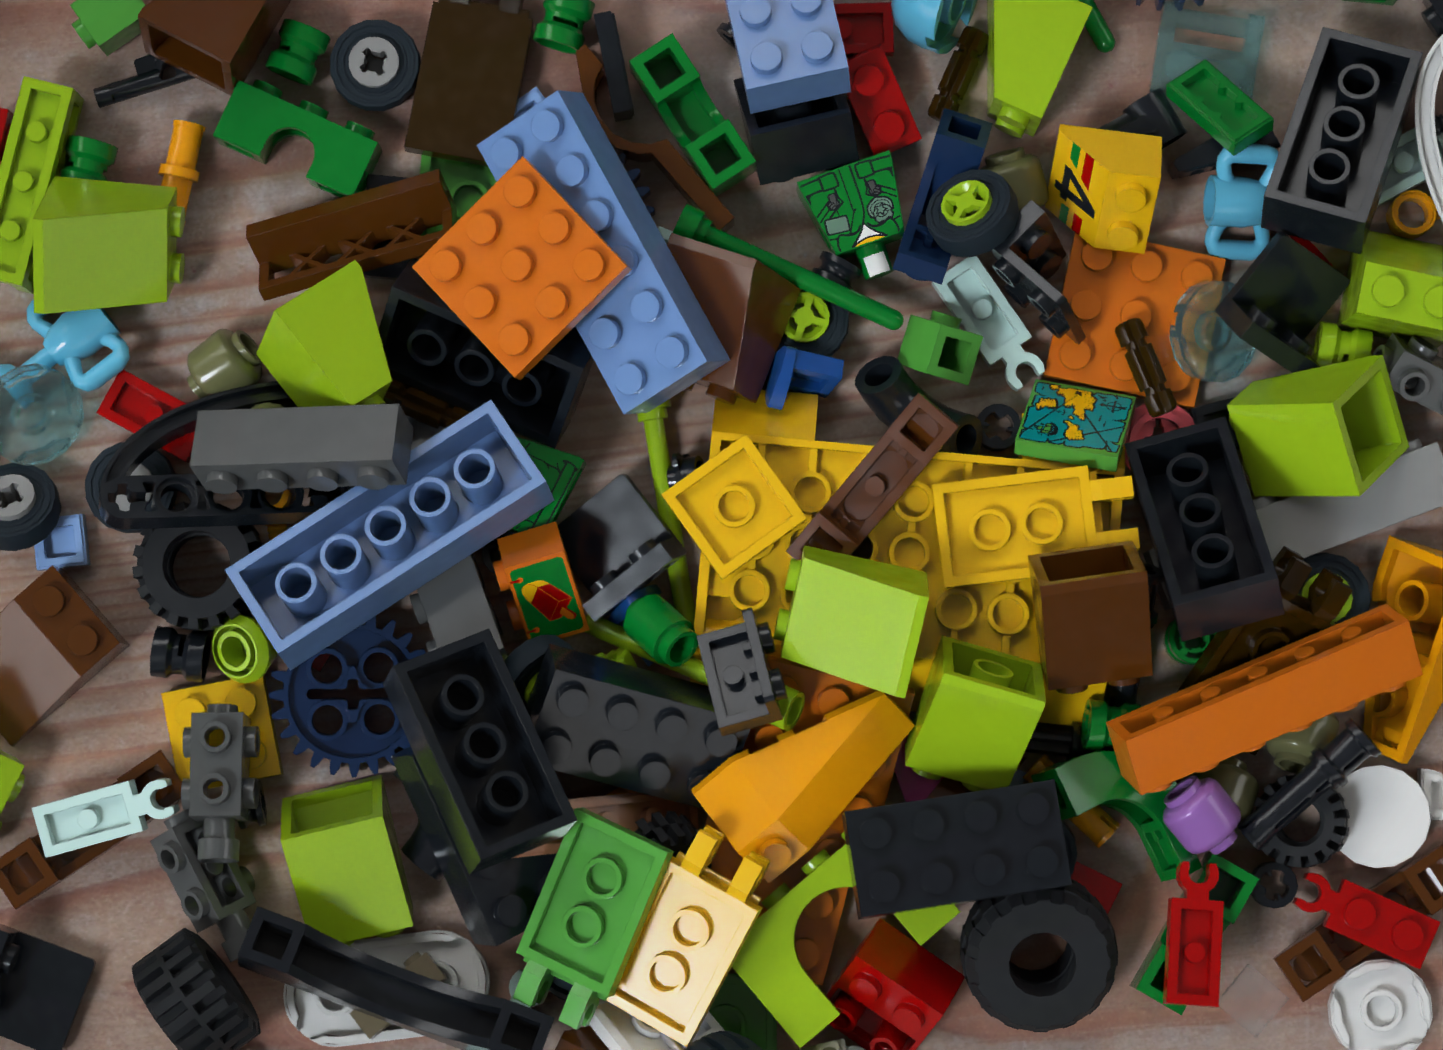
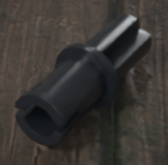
[1025,721,1114,760]

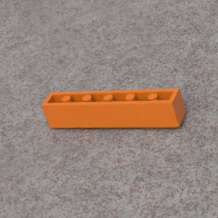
[1106,603,1423,795]

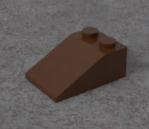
[0,565,130,747]

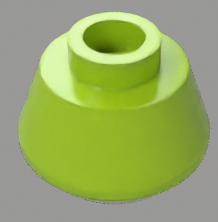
[212,614,278,683]

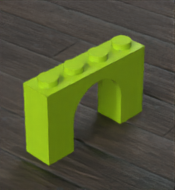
[732,832,960,1048]

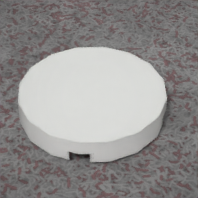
[1335,765,1431,868]
[1327,958,1433,1050]

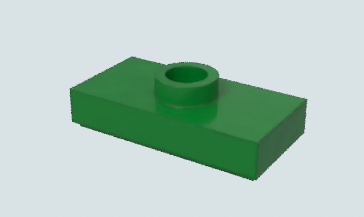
[1166,59,1274,156]

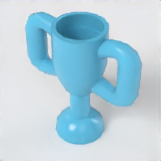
[1203,144,1279,261]
[0,299,130,408]

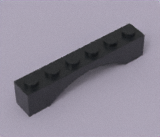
[238,906,555,1050]

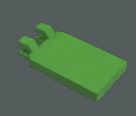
[513,807,674,1030]

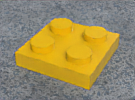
[661,434,807,580]
[161,674,283,789]

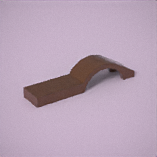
[575,44,735,232]

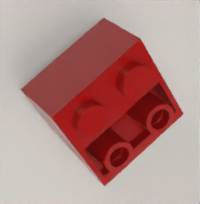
[825,918,965,1050]

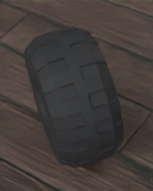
[960,879,1118,1032]

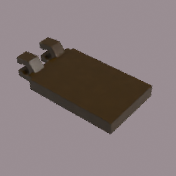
[404,0,534,167]
[1177,546,1353,756]

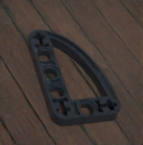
[99,381,355,530]

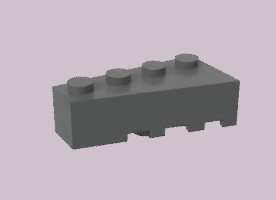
[409,553,509,660]

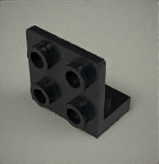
[991,200,1086,345]
[1214,231,1350,373]
[558,474,688,622]
[0,924,96,1050]

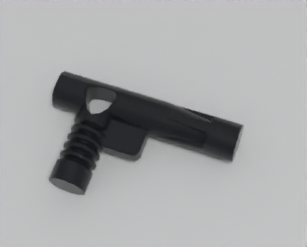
[93,55,195,108]

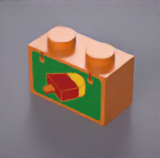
[492,521,590,640]

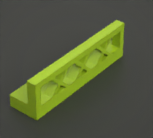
[0,76,84,294]

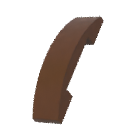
[786,392,960,560]
[0,750,182,909]
[1273,844,1443,1002]

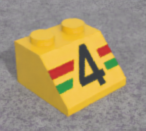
[1045,124,1162,254]

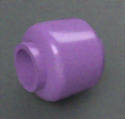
[1163,775,1241,855]

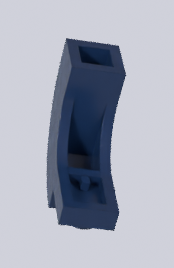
[892,108,993,285]

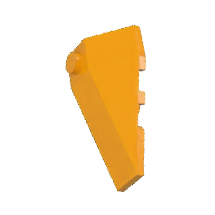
[1363,535,1443,764]
[691,691,915,883]

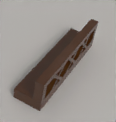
[246,169,457,301]

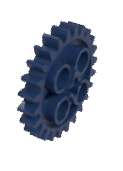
[269,616,426,777]

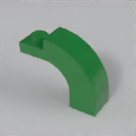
[1031,751,1203,882]

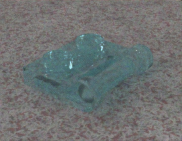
[1149,1,1265,99]

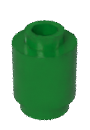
[623,594,698,667]

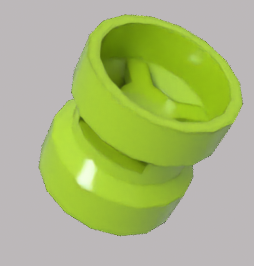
[1311,321,1373,367]

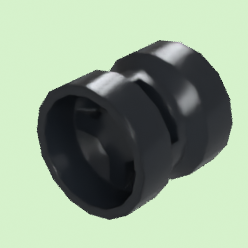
[150,626,211,683]

